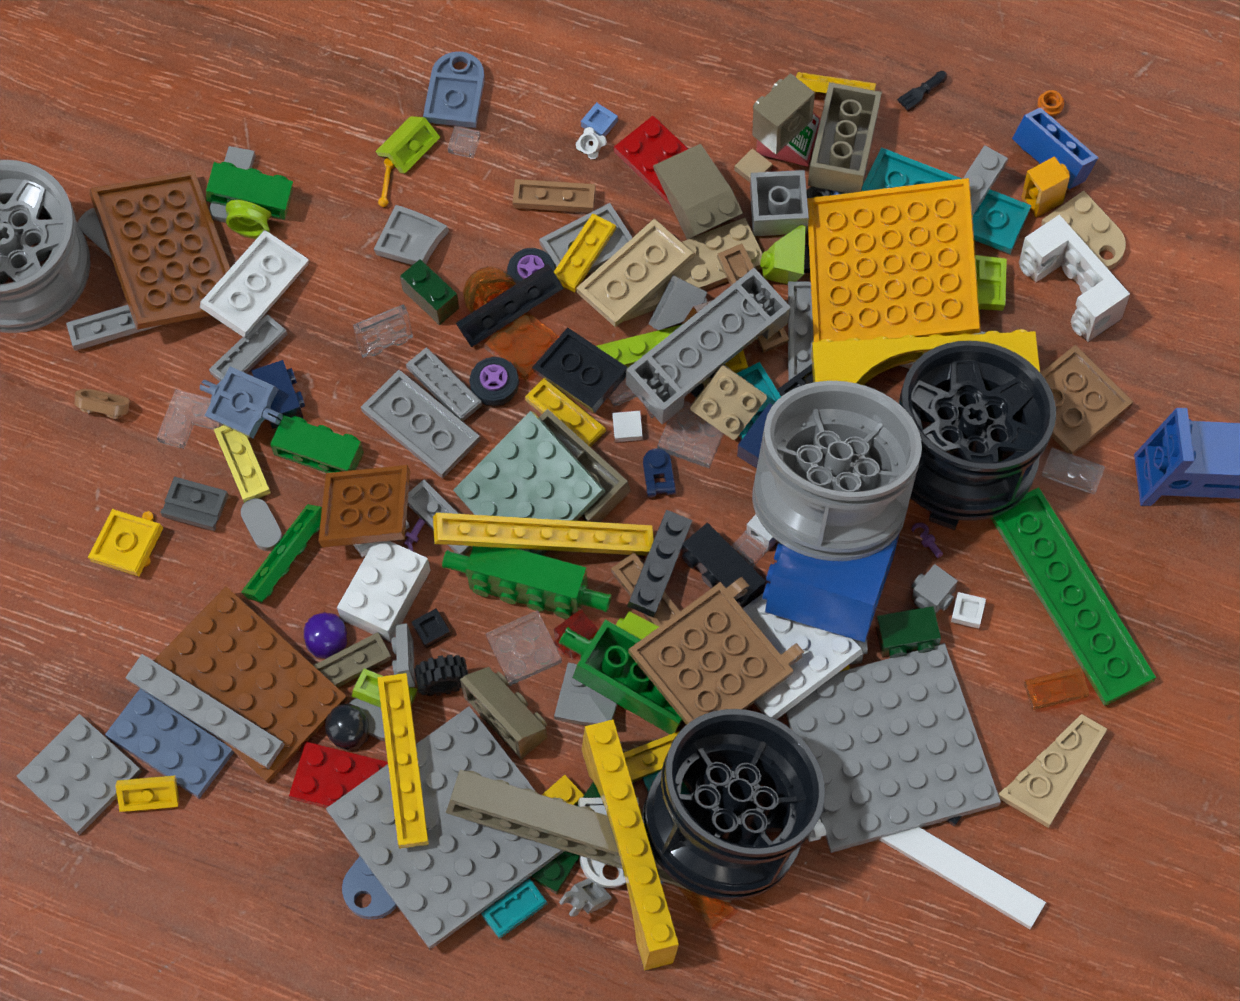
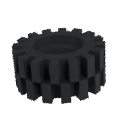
[414,655,468,696]

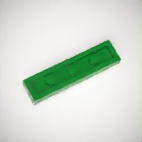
[241,504,322,602]

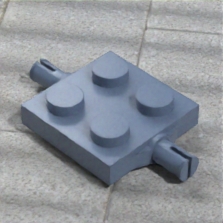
[200,366,283,438]

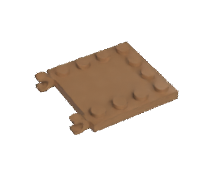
[628,577,804,725]

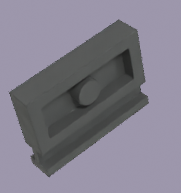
[160,477,228,531]

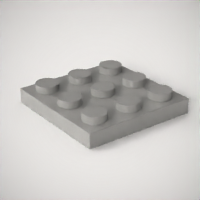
[17,714,142,835]

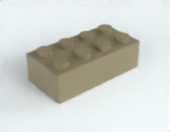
[807,82,882,193]

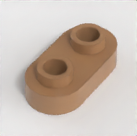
[74,389,130,419]

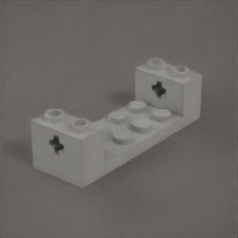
[626,268,791,424]

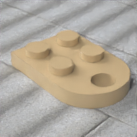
[1041,191,1126,270]

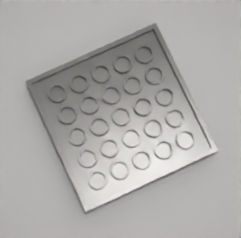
[786,643,1001,853]
[326,706,564,950]

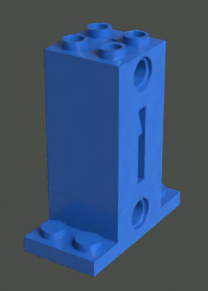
[1134,408,1240,506]

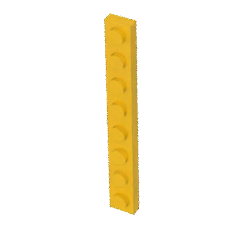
[433,513,654,556]

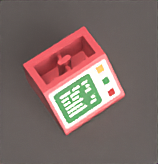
[756,112,821,167]

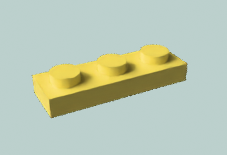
[214,425,271,503]

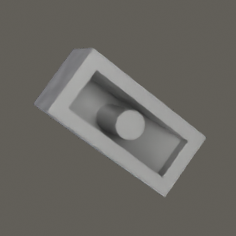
[649,275,707,330]

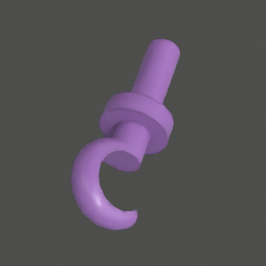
[404,518,425,551]
[912,523,943,558]

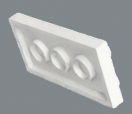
[200,230,309,338]

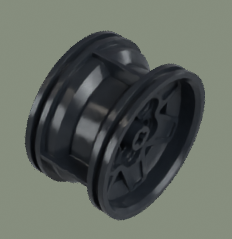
[899,341,1056,521]
[642,709,825,900]

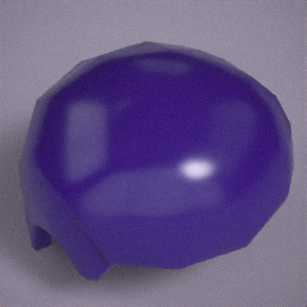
[304,612,347,659]

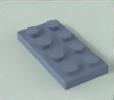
[105,689,234,799]

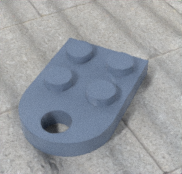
[423,52,485,128]
[342,856,397,920]

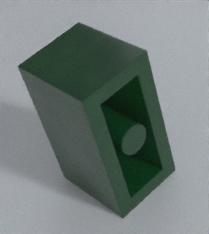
[400,259,459,325]
[875,606,941,658]

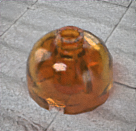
[463,266,516,313]

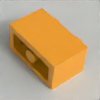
[1021,156,1070,218]

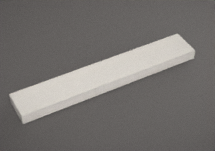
[879,827,1046,929]

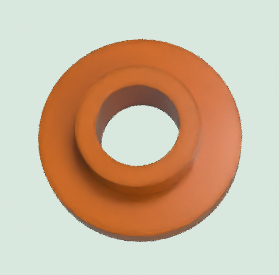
[1037,90,1064,116]

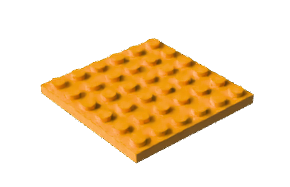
[807,178,981,342]

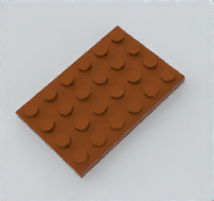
[89,170,230,330]
[153,586,348,783]

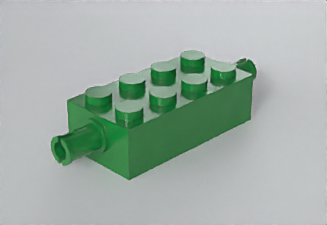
[442,546,612,619]
[559,619,682,734]

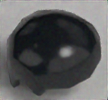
[325,703,369,751]

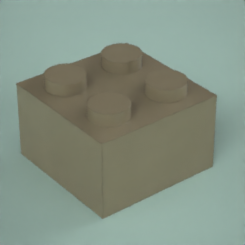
[752,73,815,154]

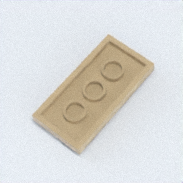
[577,219,693,327]

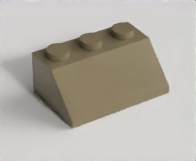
[460,667,547,759]

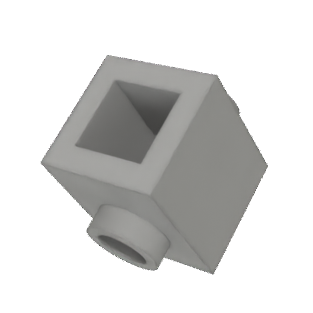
[912,564,957,614]

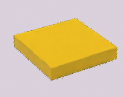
[88,509,163,577]

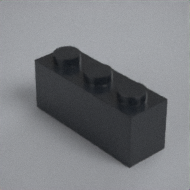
[682,522,766,609]

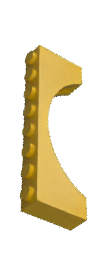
[811,329,1040,385]
[581,720,679,971]

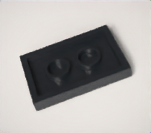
[532,327,628,413]

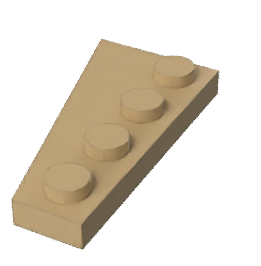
[998,714,1107,828]

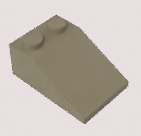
[653,144,743,240]

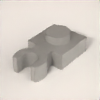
[559,878,612,917]

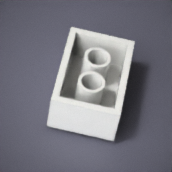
[337,541,431,643]

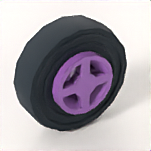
[507,248,555,287]
[469,357,519,406]

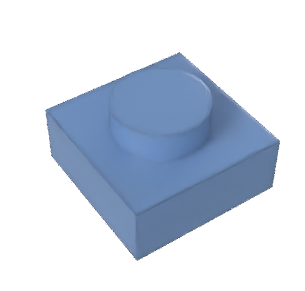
[581,102,618,137]

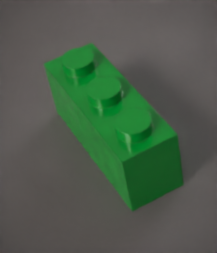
[206,162,293,220]
[270,415,364,473]

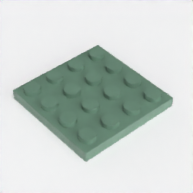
[453,411,606,555]

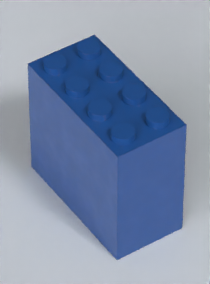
[762,533,900,642]

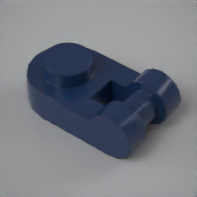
[643,448,676,498]

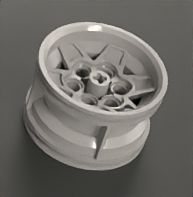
[0,160,91,333]
[752,381,922,561]

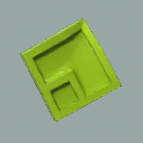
[975,255,1007,311]

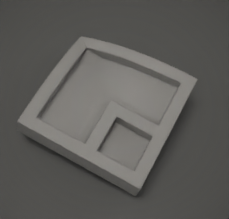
[374,205,449,265]
[554,662,617,726]

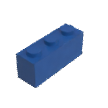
[1012,107,1098,189]

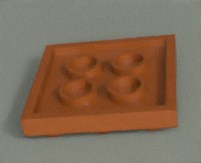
[319,465,410,548]

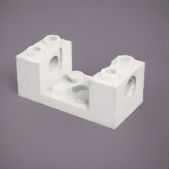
[1019,215,1130,342]

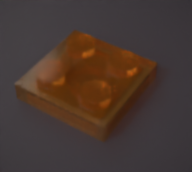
[484,312,559,381]

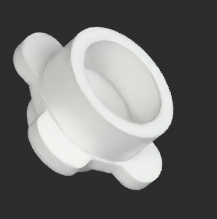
[576,127,607,159]

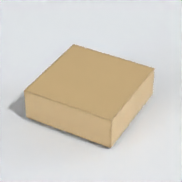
[734,149,772,182]

